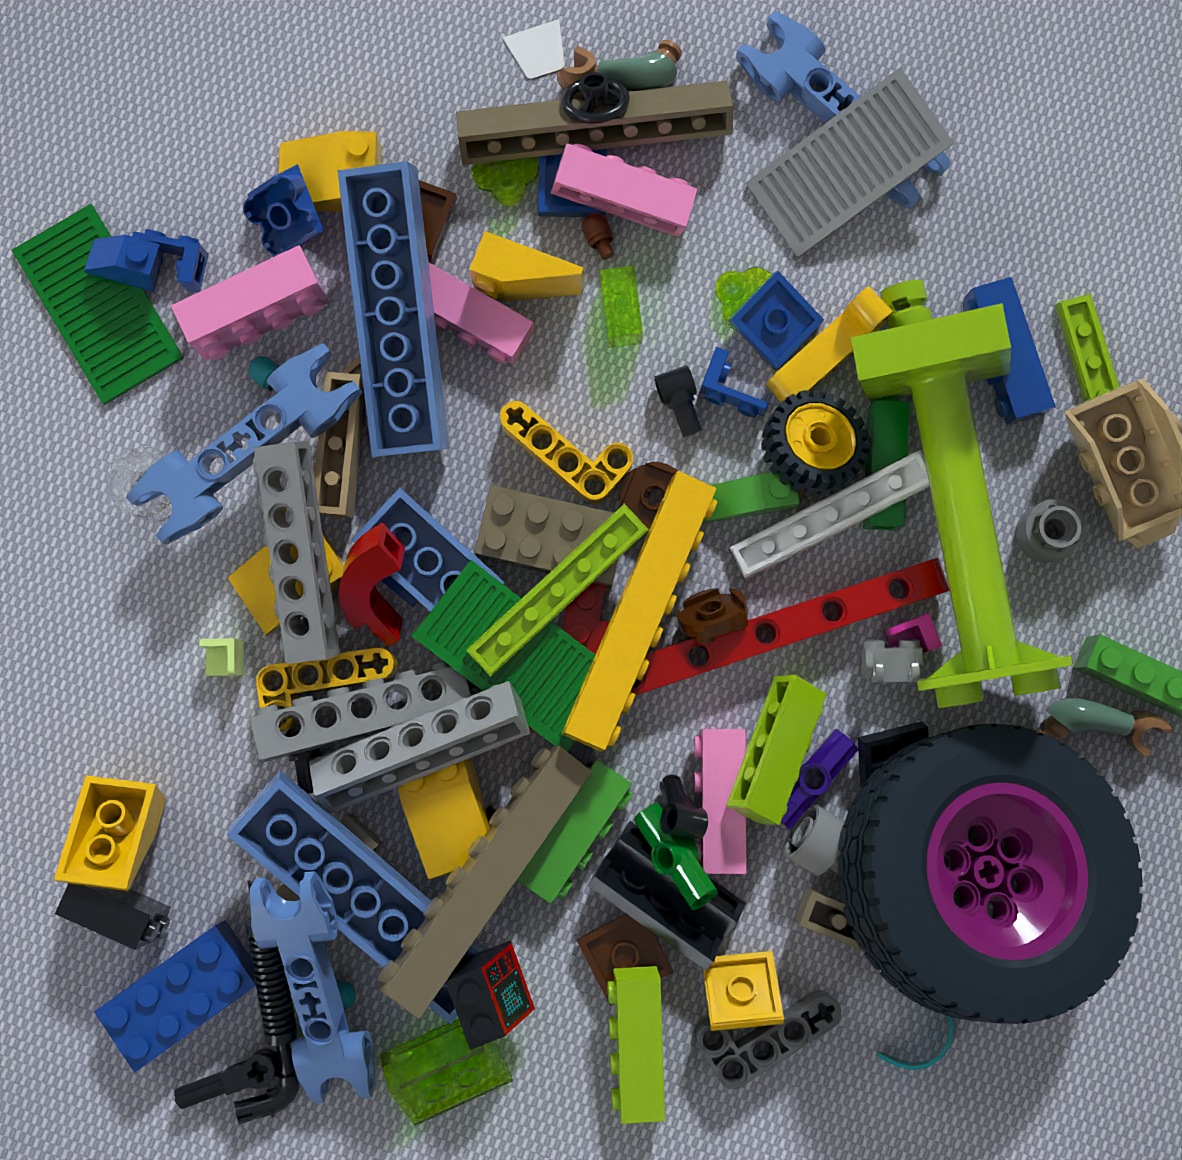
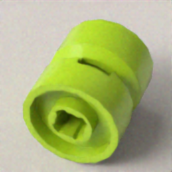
[880,279,933,329]

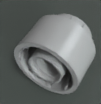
[1016,499,1086,563]
[783,804,846,876]

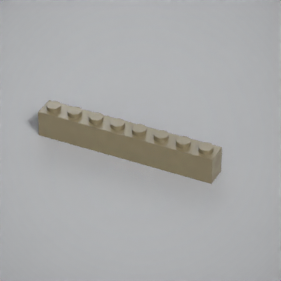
[456,81,733,165]
[376,746,592,1019]

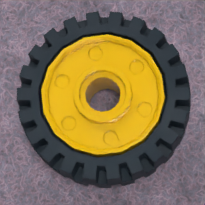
[761,390,870,497]

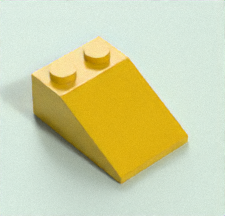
[278,131,382,212]
[469,231,584,302]
[228,530,345,635]
[397,757,490,880]
[54,775,166,891]

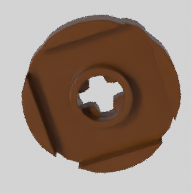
[619,462,678,532]
[676,588,749,644]

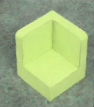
[199,638,244,677]

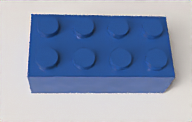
[94,920,256,1073]

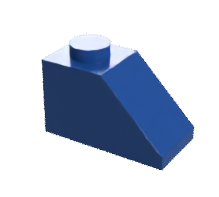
[84,234,163,292]

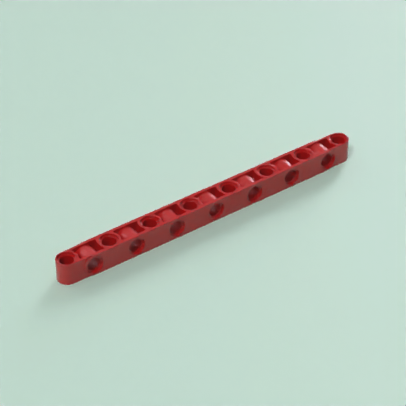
[528,557,950,731]

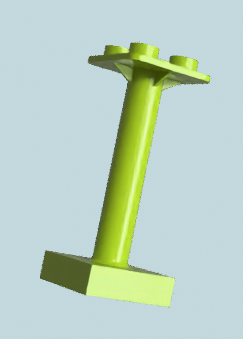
[851,303,1073,708]

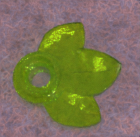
[471,157,539,206]
[715,267,772,332]

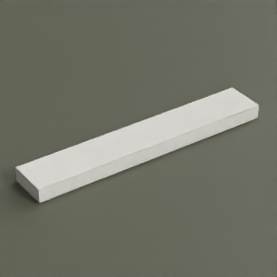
[729,450,930,580]

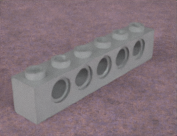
[253,441,340,664]
[249,662,471,763]
[309,681,530,814]

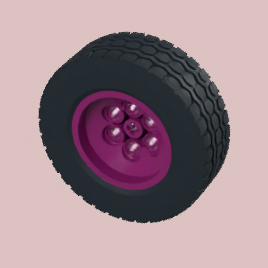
[838,723,1143,1024]

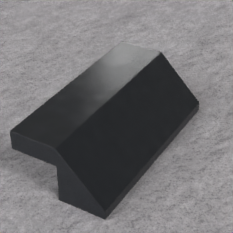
[587,821,746,970]

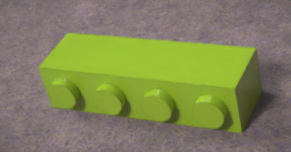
[726,675,827,825]
[607,966,665,1124]

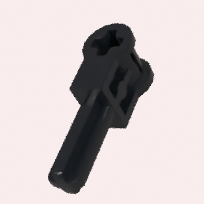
[174,1048,280,1109]

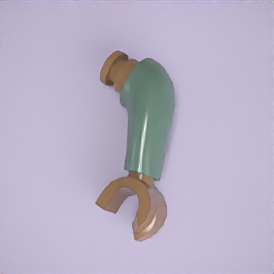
[556,40,682,98]
[1037,698,1173,758]

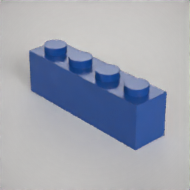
[963,276,1056,426]

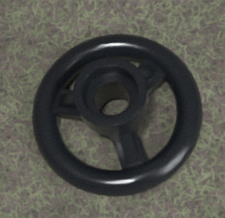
[561,72,630,124]

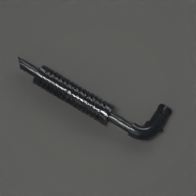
[234,880,300,1125]

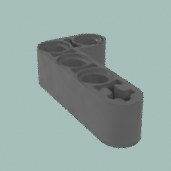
[695,990,841,1089]

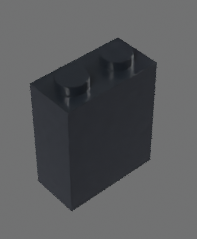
[55,883,171,950]

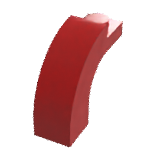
[339,523,405,647]

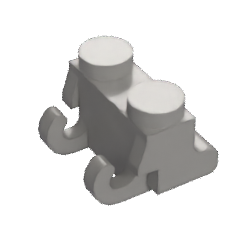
[860,639,923,684]

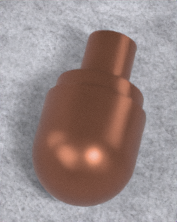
[582,212,614,260]

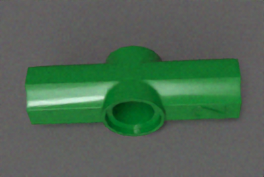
[633,803,718,910]

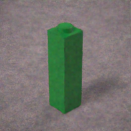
[863,396,909,531]

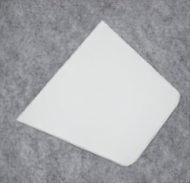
[503,19,565,79]

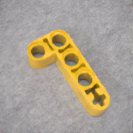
[765,286,893,402]
[500,401,633,505]
[256,648,398,732]

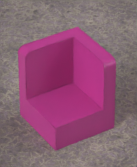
[883,613,942,653]

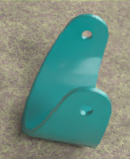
[876,1016,956,1070]

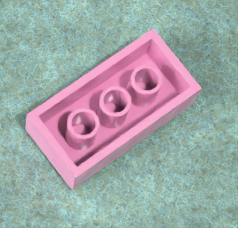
[171,245,329,360]

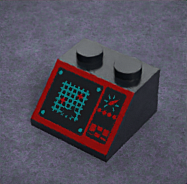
[446,940,535,1050]

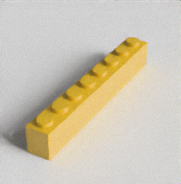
[561,471,717,752]

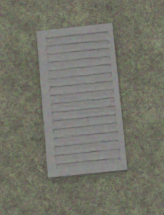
[746,67,954,258]

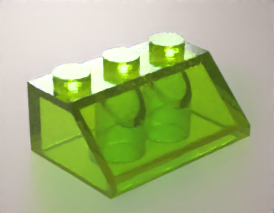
[380,1018,513,1126]

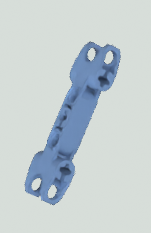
[736,11,951,209]
[126,343,363,545]
[250,871,376,1104]

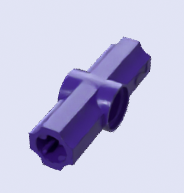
[781,729,858,829]

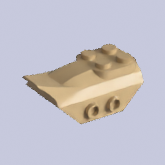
[1065,378,1182,549]

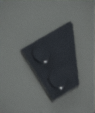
[858,721,929,789]

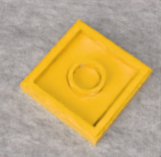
[702,951,784,1031]

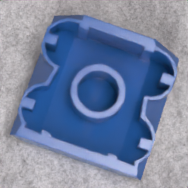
[243,164,324,257]

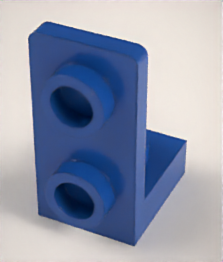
[132,229,208,293]
[699,347,769,418]

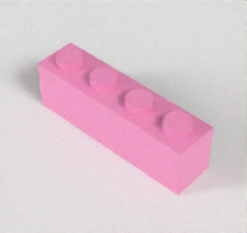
[551,143,697,237]
[428,262,535,365]
[694,729,746,874]

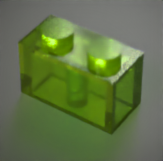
[599,266,643,348]

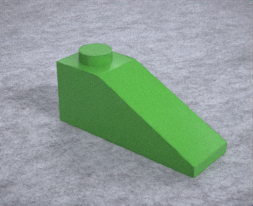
[702,472,799,523]

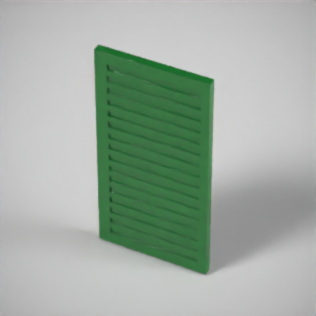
[12,204,184,405]
[412,560,595,753]

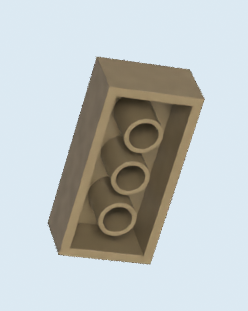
[474,485,619,589]

